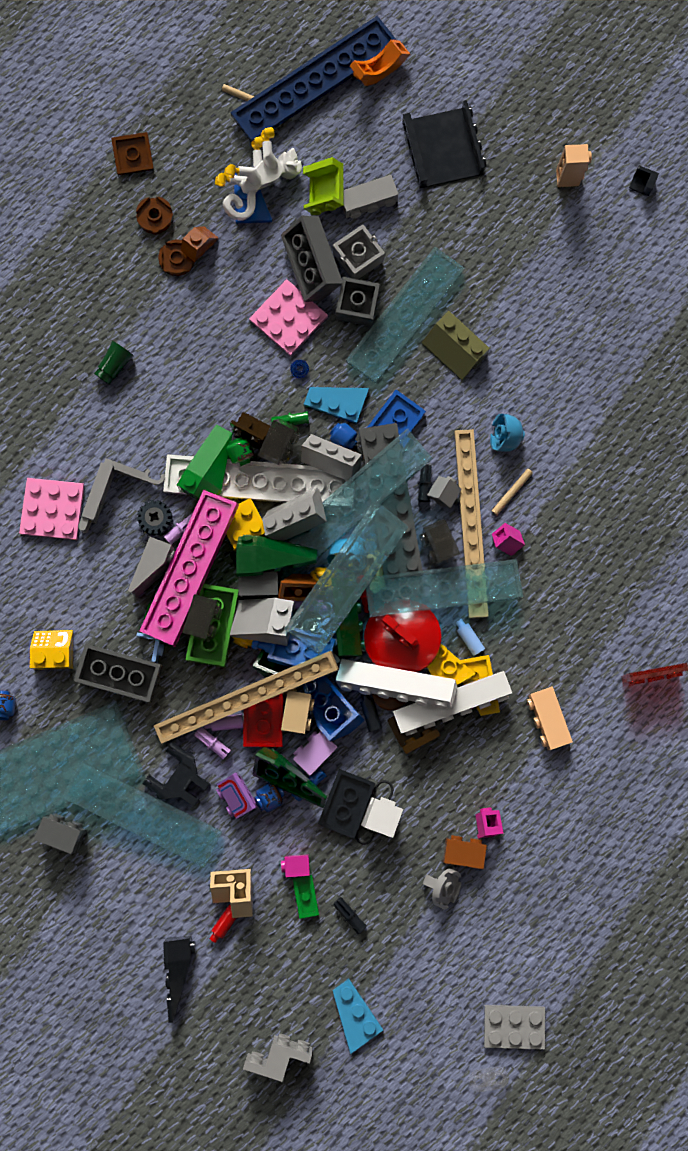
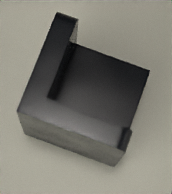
[629,165,659,196]

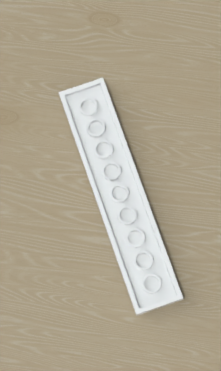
[163,454,355,508]

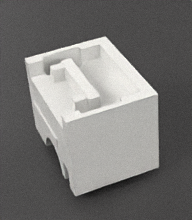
[361,797,403,838]

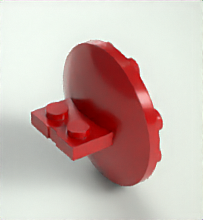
[364,599,442,673]

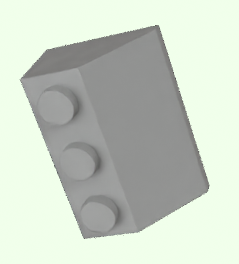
[262,488,327,541]

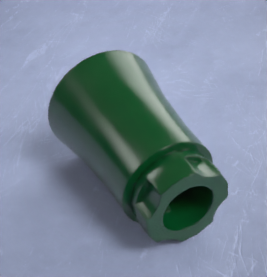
[94,341,134,384]

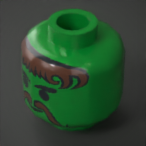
[226,437,254,467]

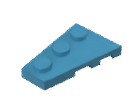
[333,978,383,1054]

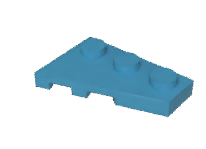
[304,387,369,424]

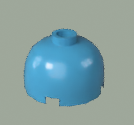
[490,414,525,452]

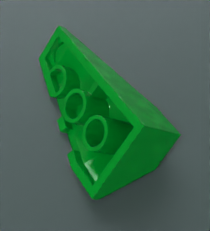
[177,424,233,501]

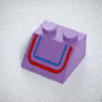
[216,772,258,819]

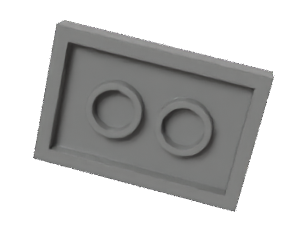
[484,1005,545,1049]

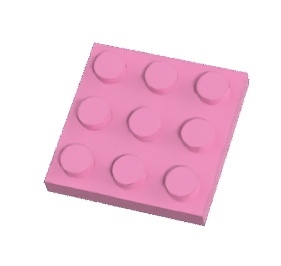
[249,279,328,357]
[19,478,85,540]

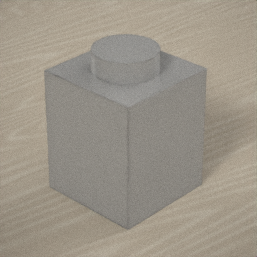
[427,476,462,508]

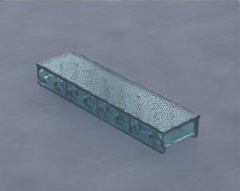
[284,503,408,654]

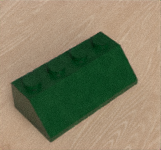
[331,577,365,659]

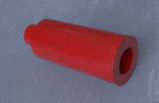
[209,904,237,943]

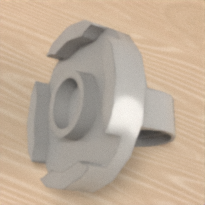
[422,869,461,909]

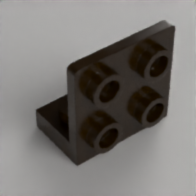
[230,412,276,449]
[387,716,441,754]

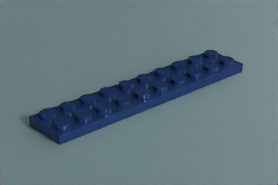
[230,16,396,142]

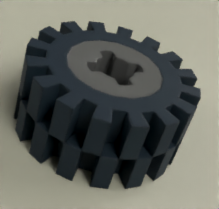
[137,500,173,536]

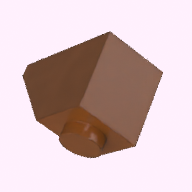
[181,226,219,262]
[278,574,318,602]

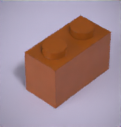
[443,835,487,869]

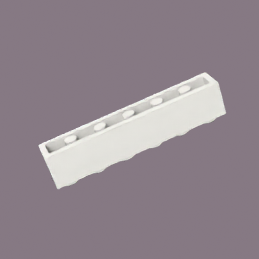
[336,659,457,709]
[393,671,512,736]

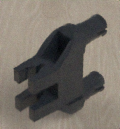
[142,742,210,806]

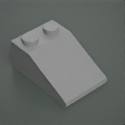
[128,537,176,598]
[230,598,295,646]

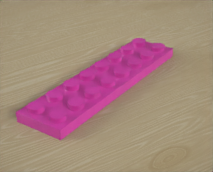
[139,490,239,647]

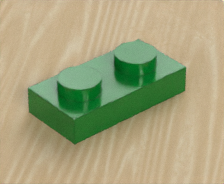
[293,875,319,919]

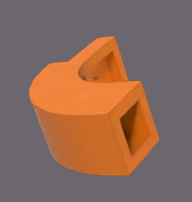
[350,40,411,86]

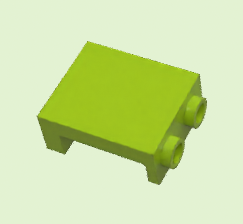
[303,157,343,215]

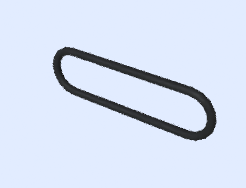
[355,780,394,845]

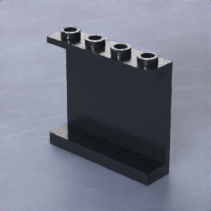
[402,100,487,189]

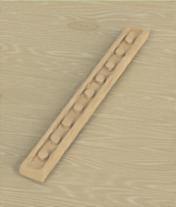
[454,429,488,618]
[154,651,339,744]

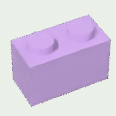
[293,731,337,775]

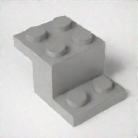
[243,1034,312,1082]

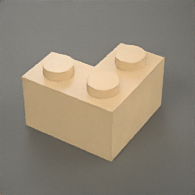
[281,691,315,735]
[210,869,253,918]

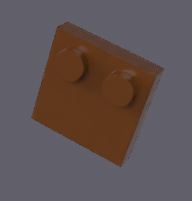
[111,132,154,176]

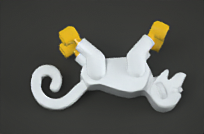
[215,127,302,221]

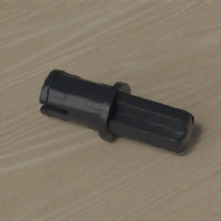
[417,464,432,502]
[333,897,367,934]

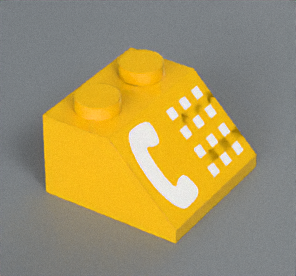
[30,630,73,670]

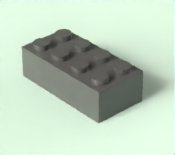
[281,215,343,302]
[74,644,163,703]

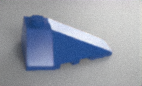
[302,675,365,742]

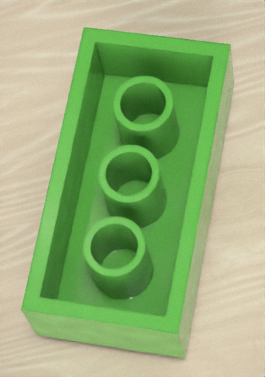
[186,584,239,668]

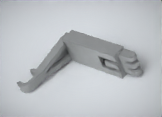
[78,459,165,534]

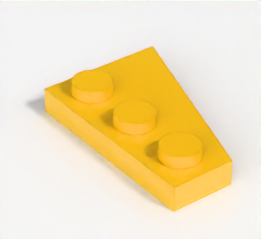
[427,643,476,685]
[461,655,500,716]

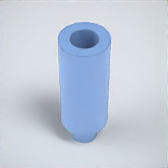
[456,619,485,656]

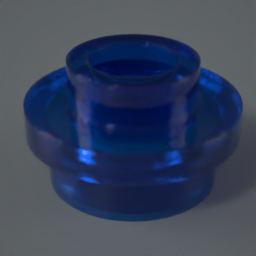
[290,360,309,378]

